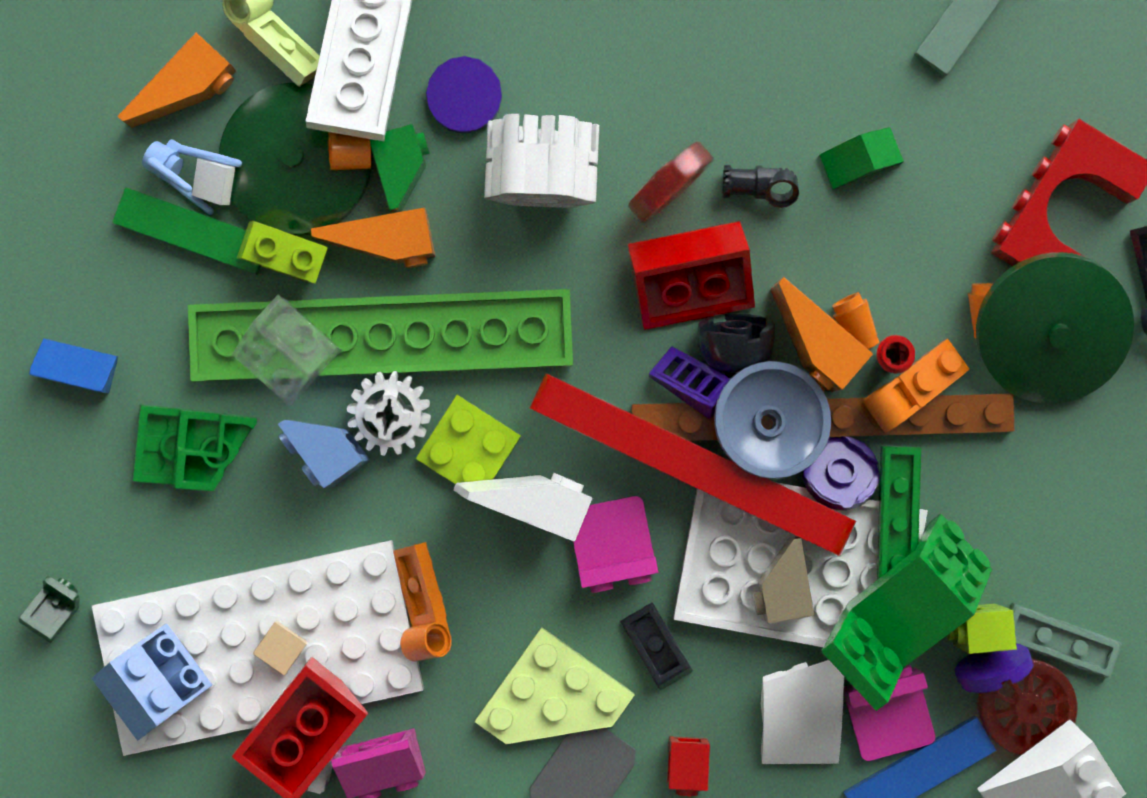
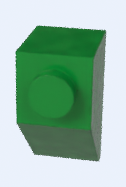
[370,124,430,213]

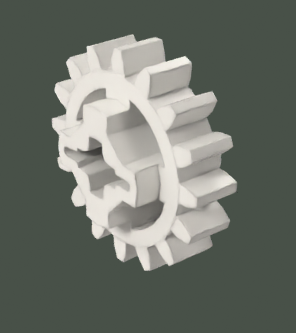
[347,371,431,456]

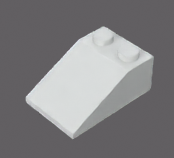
[454,473,592,542]
[977,720,1126,798]

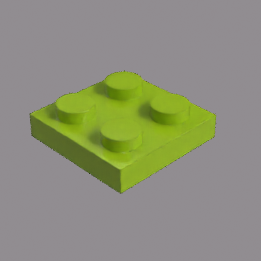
[416,395,521,484]

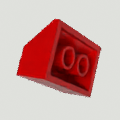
[628,221,755,330]
[231,657,368,798]

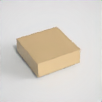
[253,621,308,676]

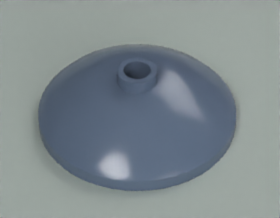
[714,361,831,479]

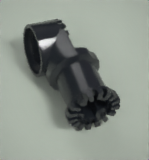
[722,165,799,208]

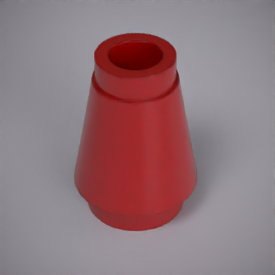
[877,335,915,374]

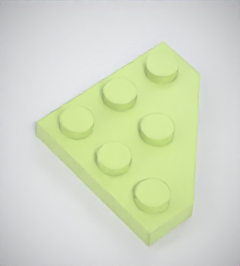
[475,627,635,744]

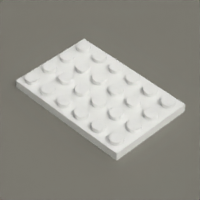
[673,482,928,647]

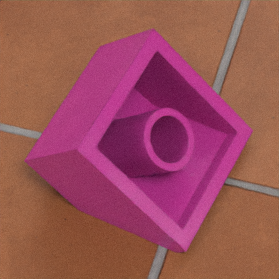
[331,728,426,798]

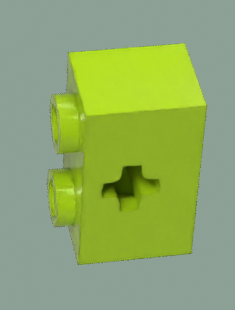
[237,221,328,284]
[947,604,1017,654]

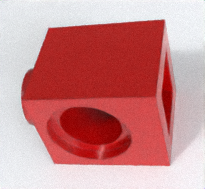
[667,736,710,796]

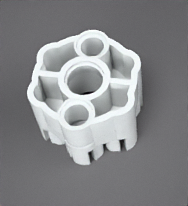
[484,114,599,208]

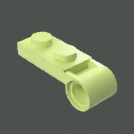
[222,0,320,87]

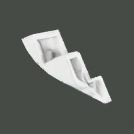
[760,660,844,764]

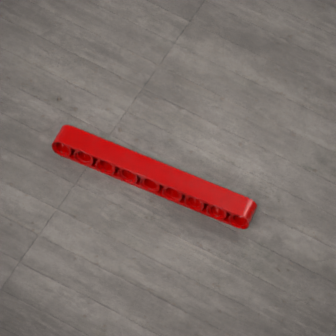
[529,373,857,556]

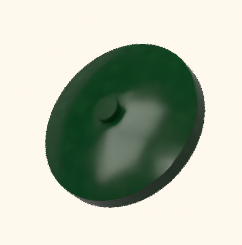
[219,83,372,236]
[976,252,1134,404]

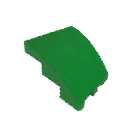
[132,404,257,491]

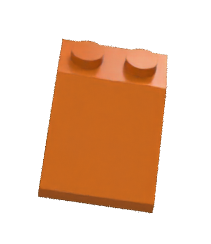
[771,277,873,392]

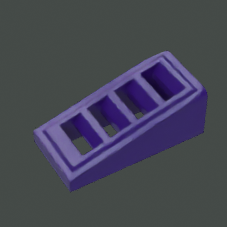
[649,346,730,419]

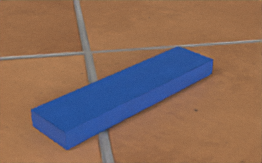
[843,715,997,798]

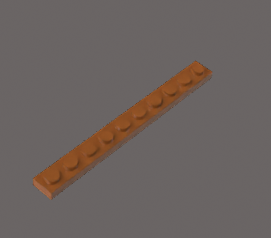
[632,393,1015,441]

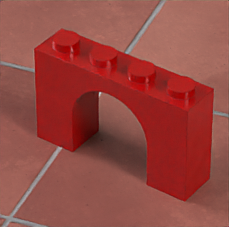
[991,119,1147,266]

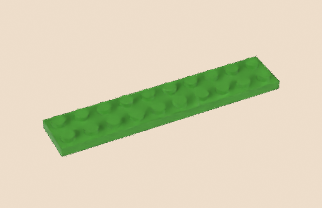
[188,289,573,382]

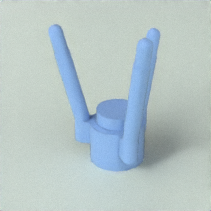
[142,139,242,215]

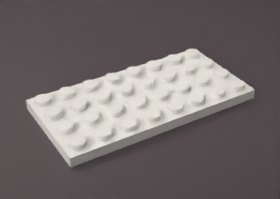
[92,540,424,756]

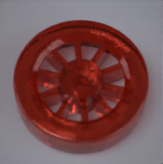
[628,142,714,223]
[977,658,1078,755]

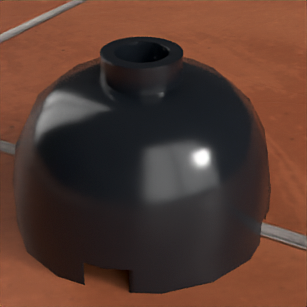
[698,314,775,379]

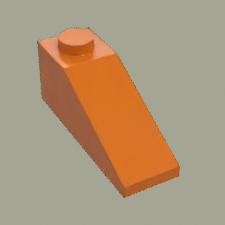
[117,32,236,128]
[311,208,435,268]

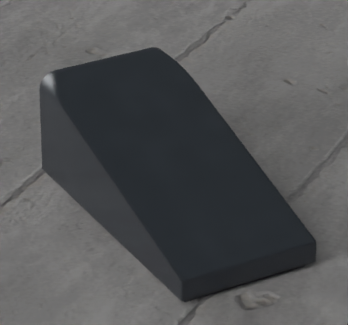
[620,602,693,690]

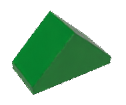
[819,127,904,190]

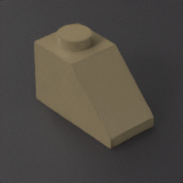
[753,536,814,624]

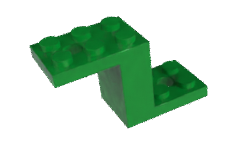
[821,513,992,711]

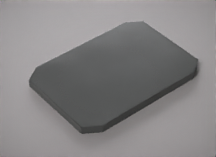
[530,728,636,798]

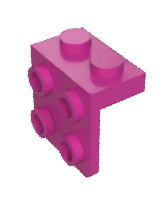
[573,496,659,593]
[843,665,935,761]

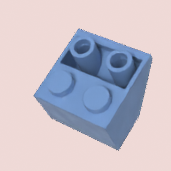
[278,420,370,488]
[91,623,212,741]

